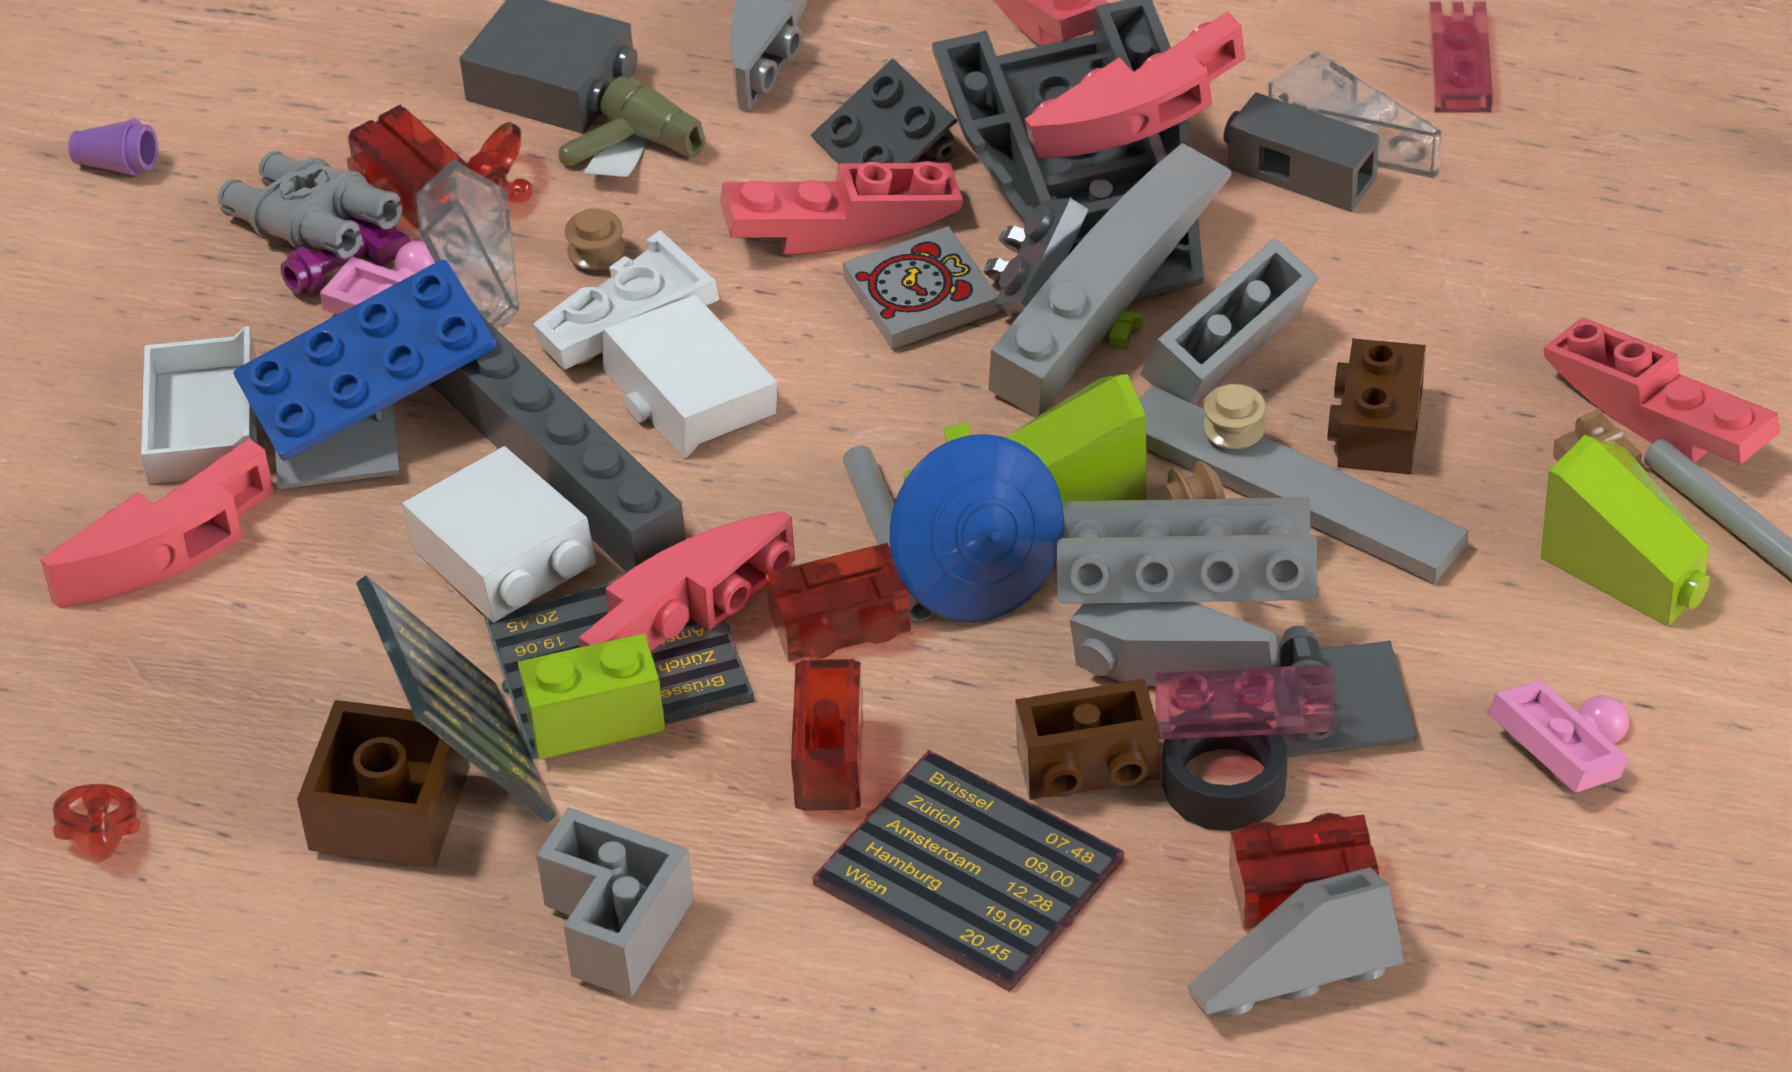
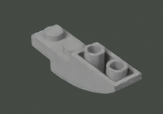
[730,0,809,113]

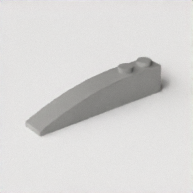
[988,143,1232,417]

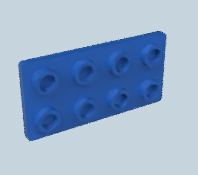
[233,259,497,461]

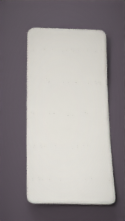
[584,120,647,177]

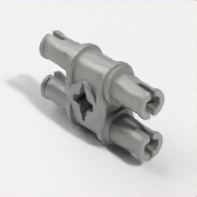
[218,151,403,258]

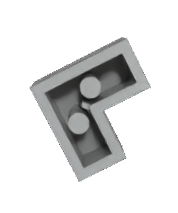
[536,807,694,998]

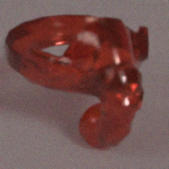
[463,122,533,203]
[52,784,140,863]

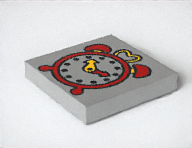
[843,226,1000,350]

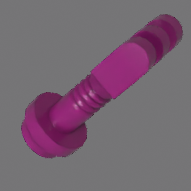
[280,217,411,294]

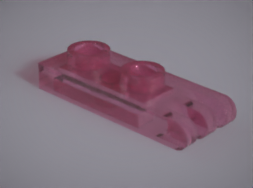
[1429,1,1493,113]
[1155,665,1336,739]

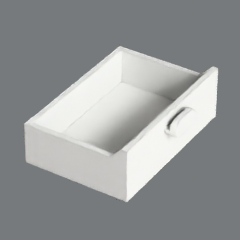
[603,295,778,459]
[141,326,258,484]

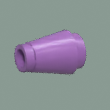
[69,119,158,176]

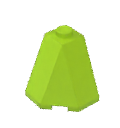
[1005,374,1146,501]
[1540,434,1710,627]

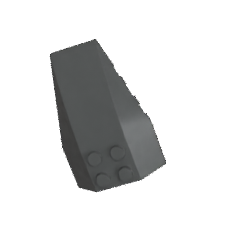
[932,0,1204,301]

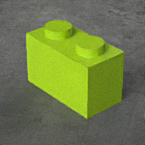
[518,633,666,760]

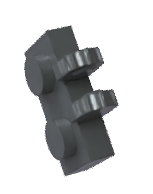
[983,198,1089,316]

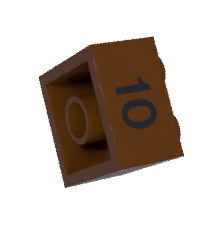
[297,700,470,867]

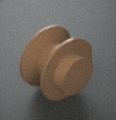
[565,208,625,270]
[1161,461,1225,500]

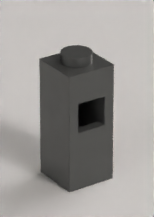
[1223,92,1379,212]

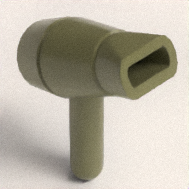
[558,76,706,166]

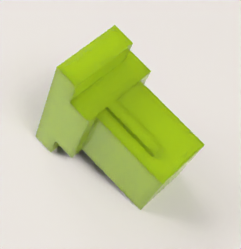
[1109,311,1143,349]

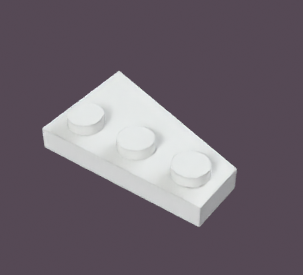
[533,230,719,370]

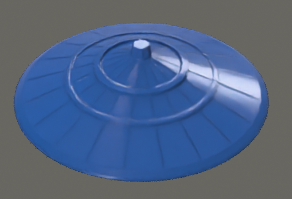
[889,434,1064,622]

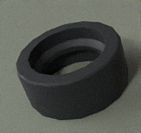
[1162,704,1288,831]

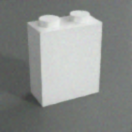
[402,446,597,623]

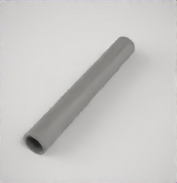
[1644,439,1792,579]
[843,446,935,622]

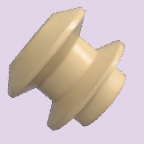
[1203,384,1265,449]

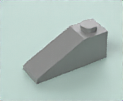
[1070,602,1280,687]

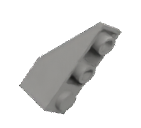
[1188,867,1404,1017]

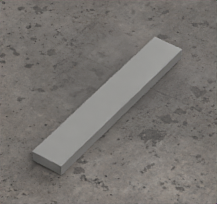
[1139,385,1469,584]

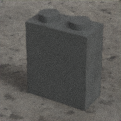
[459,0,638,134]

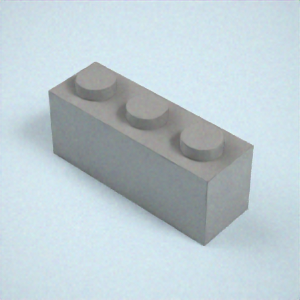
[1140,238,1319,405]

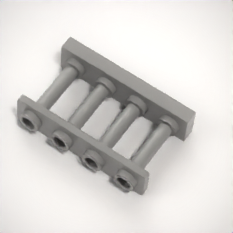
[1057,497,1317,604]

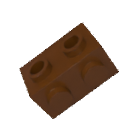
[1327,338,1426,474]
[1015,679,1159,800]

